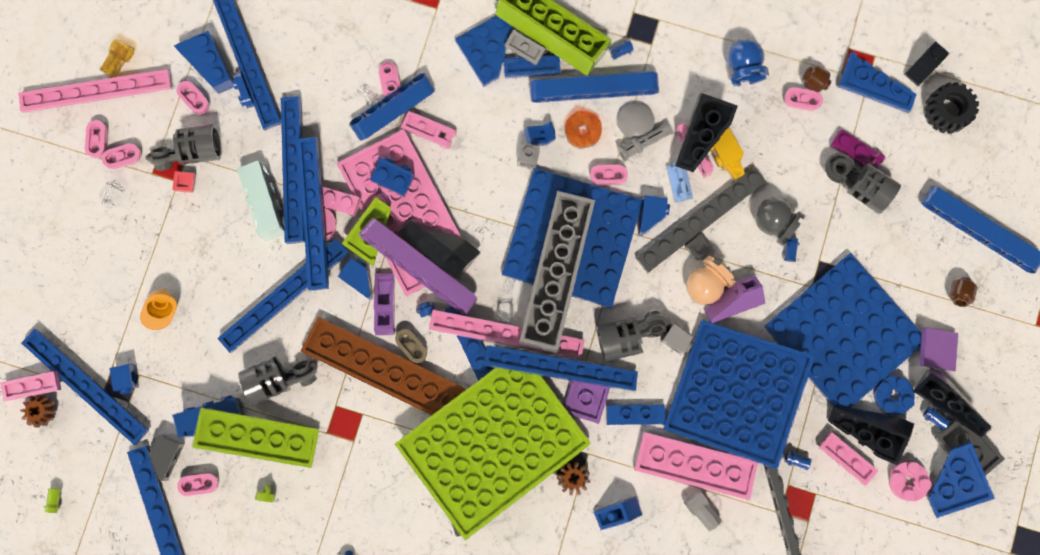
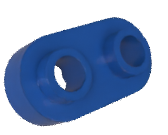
[231,72,254,109]

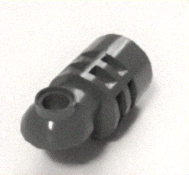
[145,124,221,171]
[825,153,901,214]
[596,311,672,362]
[238,356,318,406]

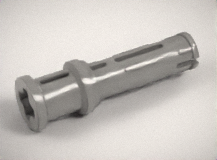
[617,123,673,162]

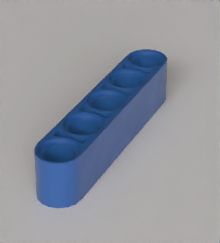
[349,73,435,141]

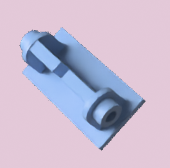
[666,162,693,203]

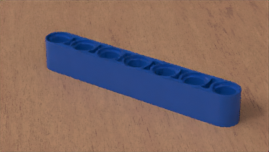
[529,72,659,103]
[921,186,1040,274]

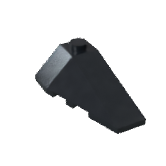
[675,93,738,172]
[398,219,481,281]
[913,367,992,437]
[828,405,915,466]

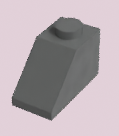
[149,435,185,481]

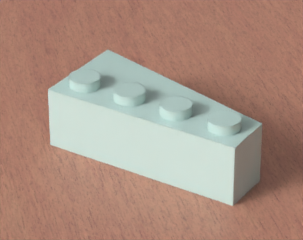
[237,160,284,242]

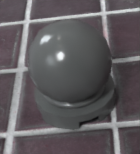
[755,198,806,246]

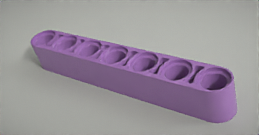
[359,219,478,315]

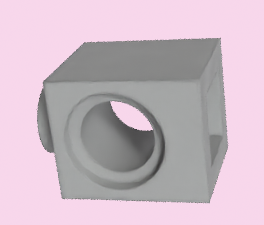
[518,143,540,169]
[661,324,693,354]

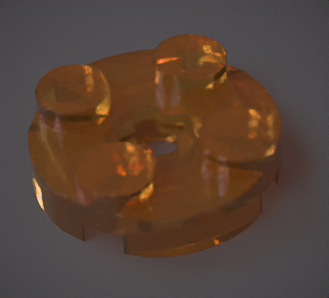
[564,110,602,149]

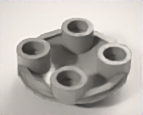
[617,103,655,139]

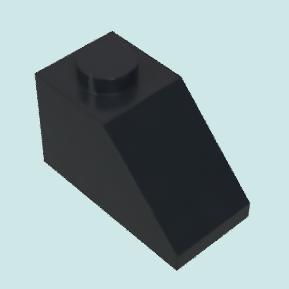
[904,41,950,86]

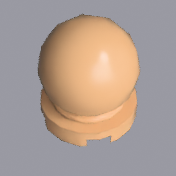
[686,256,736,305]

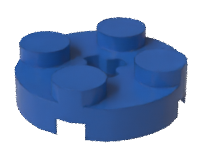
[874,376,915,415]

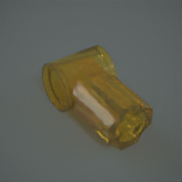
[99,39,135,78]

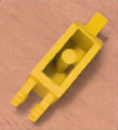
[710,128,745,180]

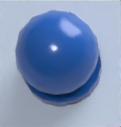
[727,38,769,86]

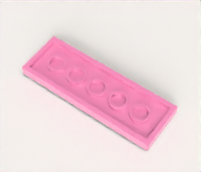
[634,432,758,500]

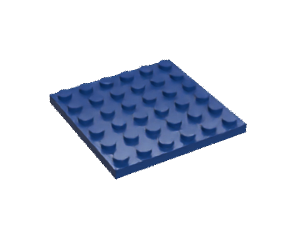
[502,168,643,308]
[764,253,922,408]
[663,320,815,470]

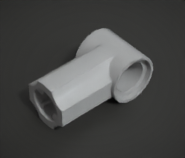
[683,490,722,532]

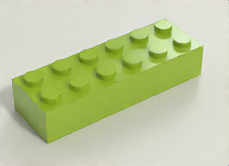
[495,0,612,76]

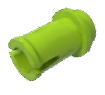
[43,488,61,513]

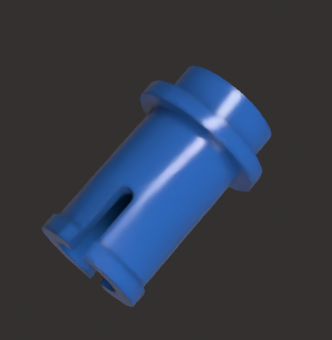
[609,40,634,60]
[784,238,800,262]
[923,407,950,430]
[784,451,811,470]

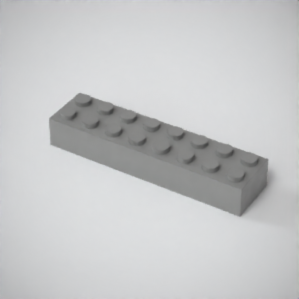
[519,191,595,353]

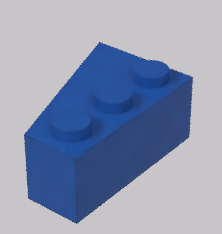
[174,31,234,94]
[172,395,244,438]

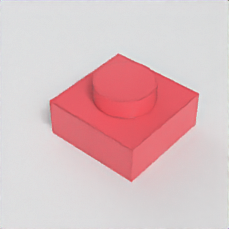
[172,171,196,193]

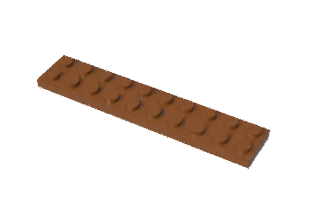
[301,317,467,415]

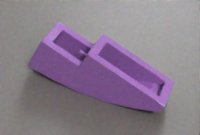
[373,273,395,336]

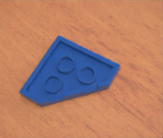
[455,16,512,87]
[928,442,995,518]

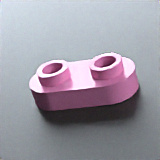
[379,62,401,97]
[177,81,210,115]
[784,87,823,111]
[85,120,108,159]
[102,144,141,169]
[590,165,628,185]
[177,473,219,496]

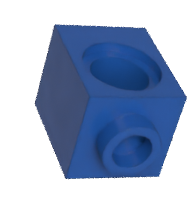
[109,364,139,394]

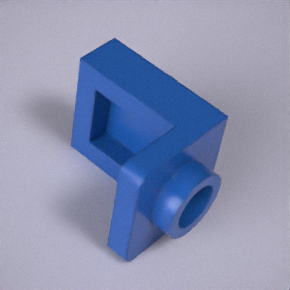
[524,122,556,146]

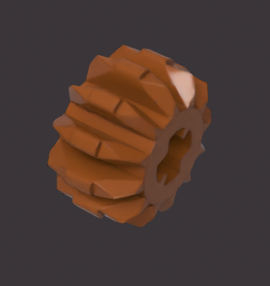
[20,394,57,428]
[557,462,590,496]

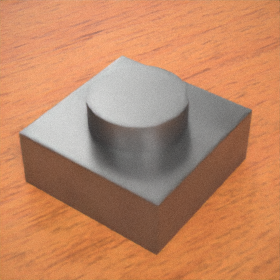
[685,234,713,262]

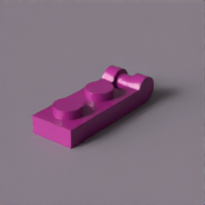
[830,129,886,169]

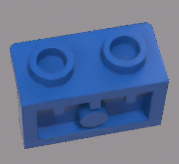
[370,157,415,197]

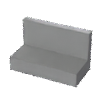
[504,30,548,66]

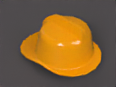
[140,288,177,330]

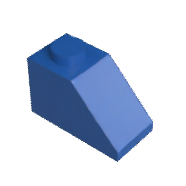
[638,195,670,236]
[338,258,373,301]
[594,496,643,530]

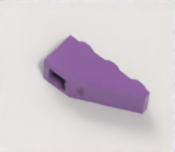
[704,275,765,323]

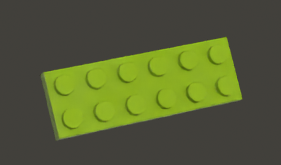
[192,408,319,468]

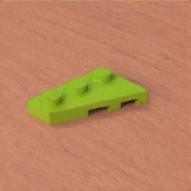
[342,197,391,266]

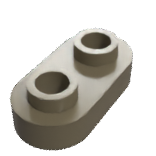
[395,329,428,363]

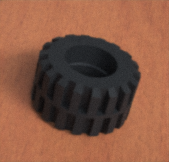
[924,82,979,134]

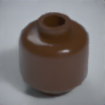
[802,65,832,92]
[949,277,978,307]

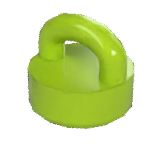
[255,484,275,503]

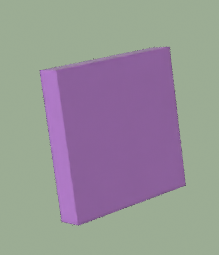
[919,327,958,371]
[564,381,610,424]

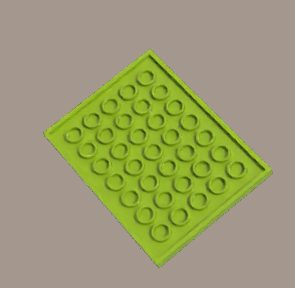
[394,349,591,541]

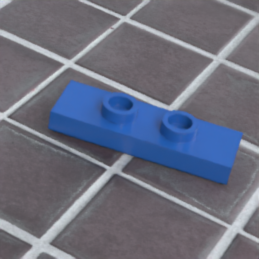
[504,55,561,78]
[606,405,666,425]

